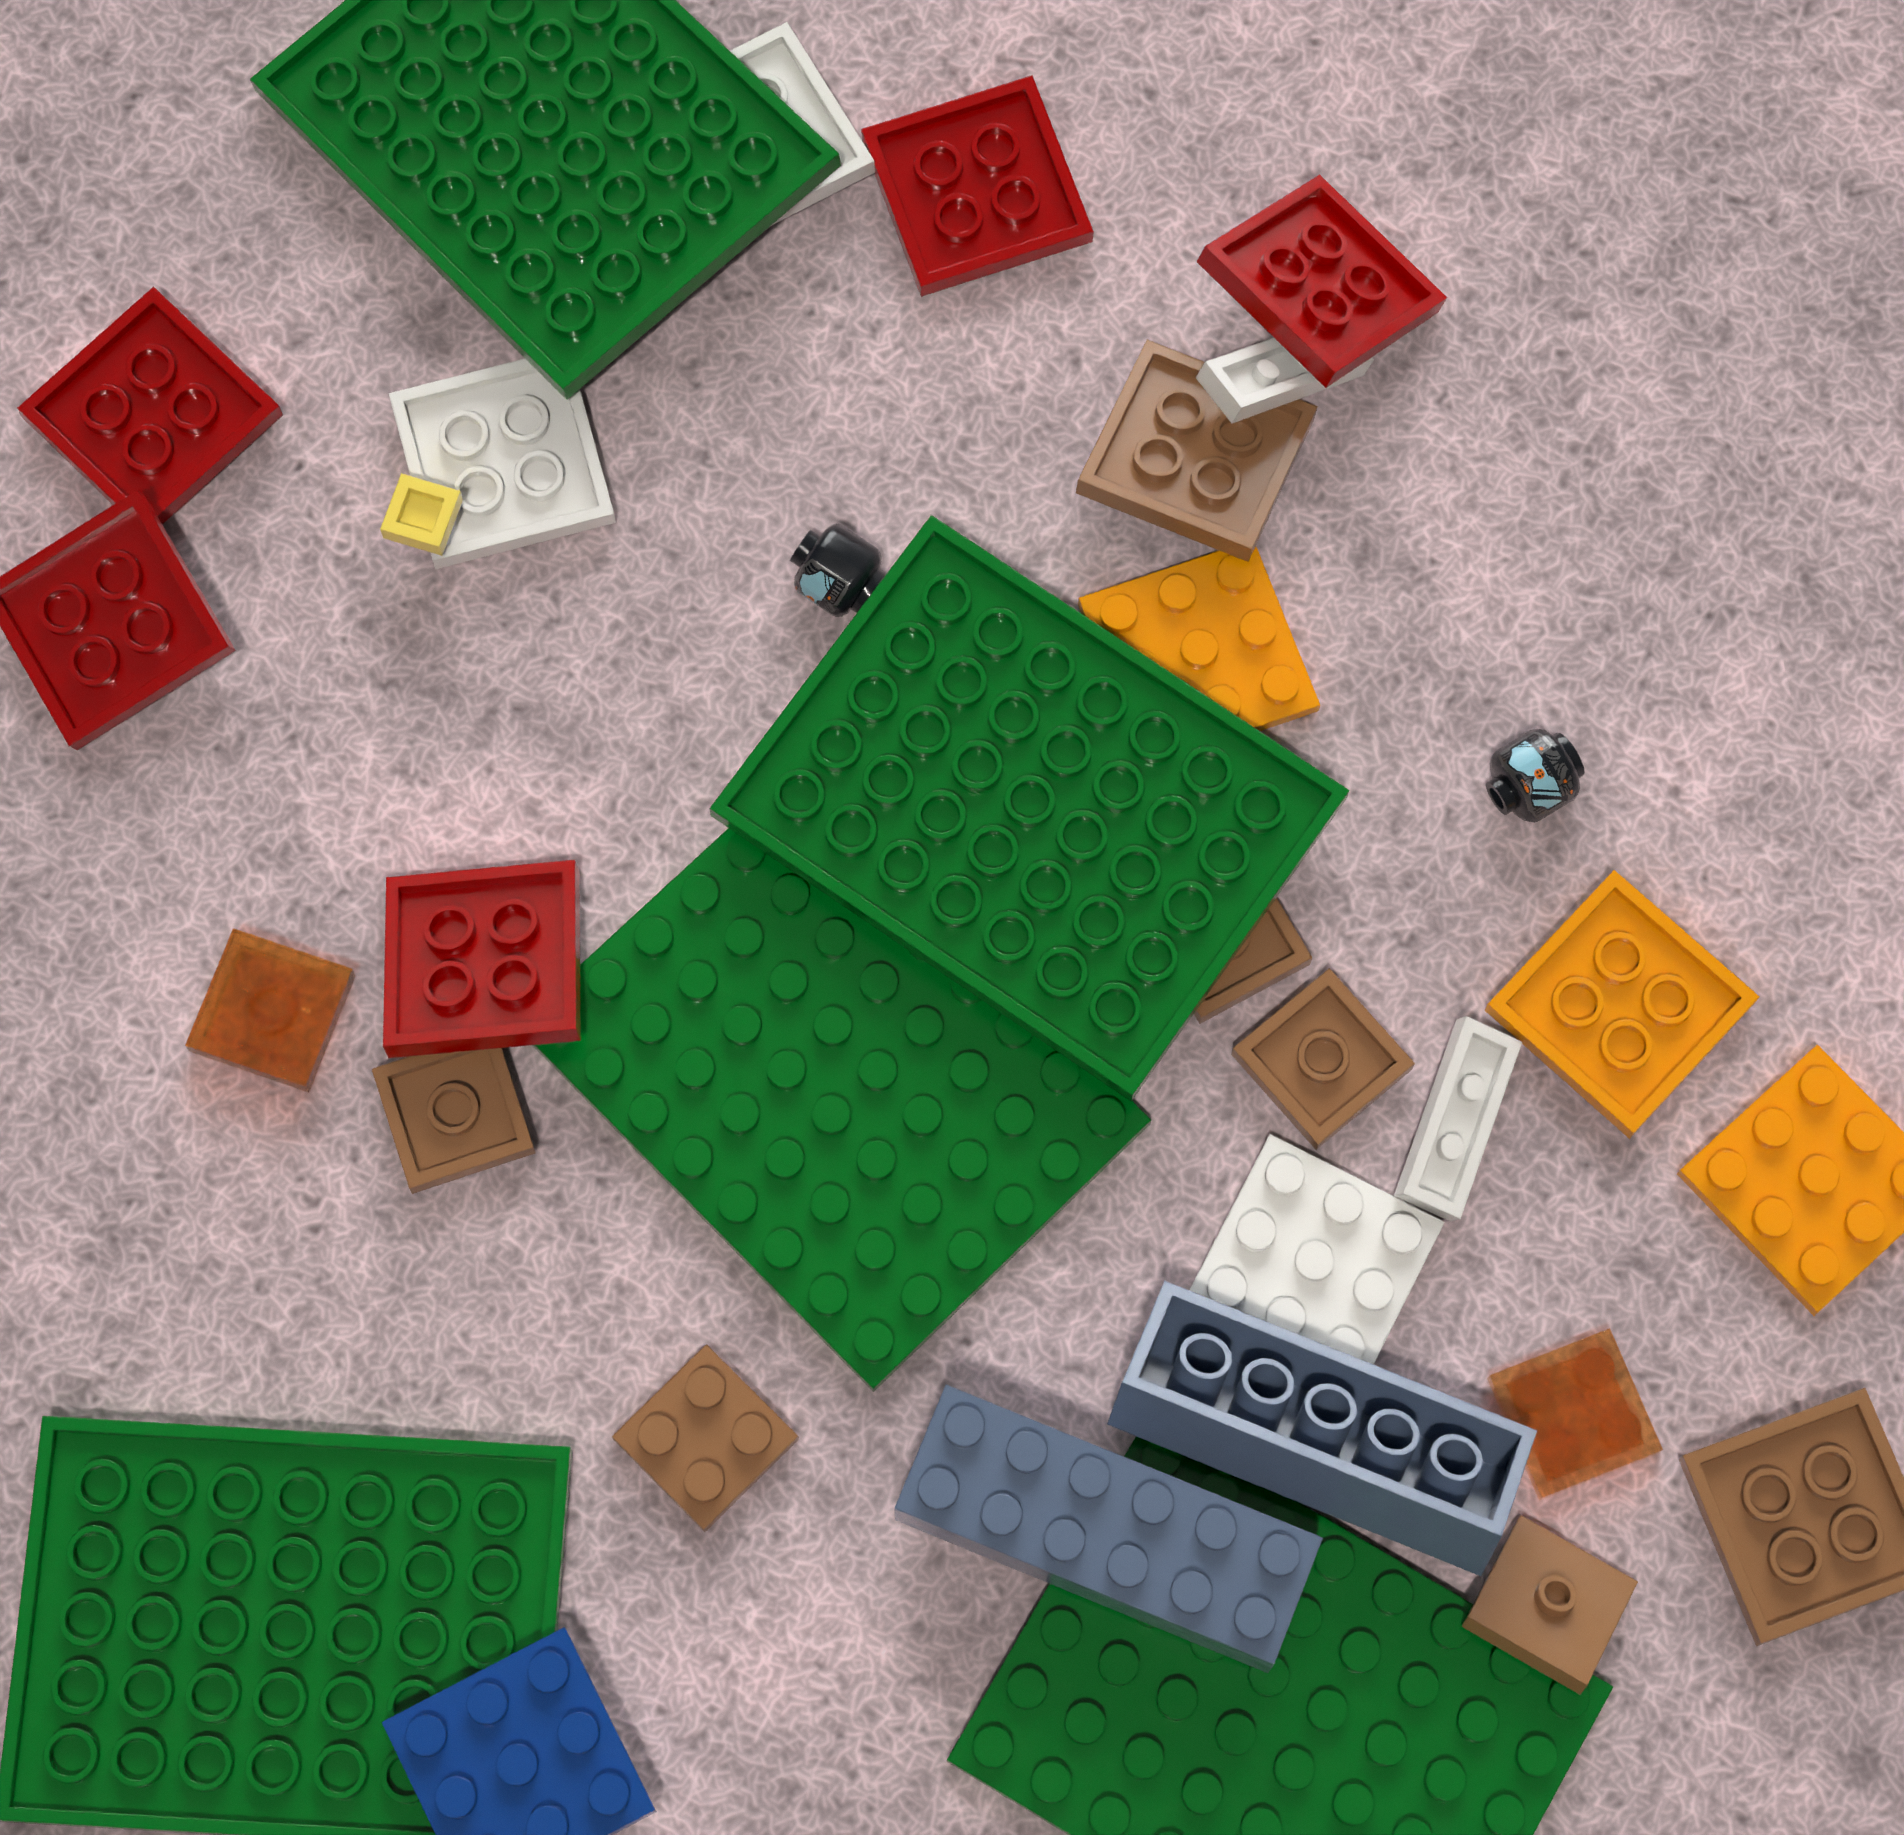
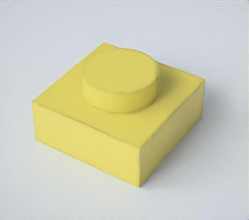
[380,473,463,556]

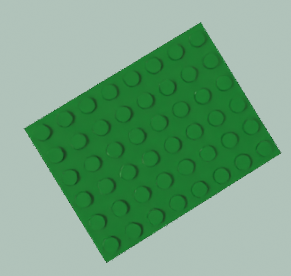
[250,0,841,400]
[709,515,1350,1101]
[532,828,1151,1392]
[0,1416,572,1835]
[947,1436,1613,1835]

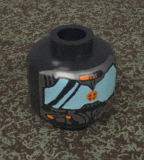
[790,524,886,617]
[1486,729,1585,823]

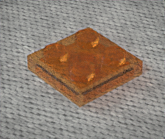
[185,928,356,1093]
[1487,1328,1663,1501]

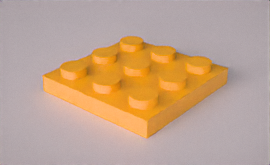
[1078,547,1320,731]
[1485,870,1760,1139]
[1677,1044,1904,1316]

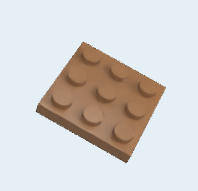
[1075,339,1318,562]
[1678,1388,1904,1647]

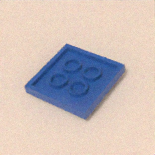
[382,1627,657,1835]

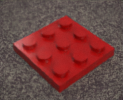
[861,75,1094,297]
[1197,174,1448,388]
[17,286,283,524]
[0,490,236,750]
[383,860,581,1058]

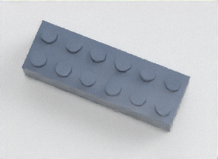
[1107,1280,1537,1576]
[894,1385,1323,1673]

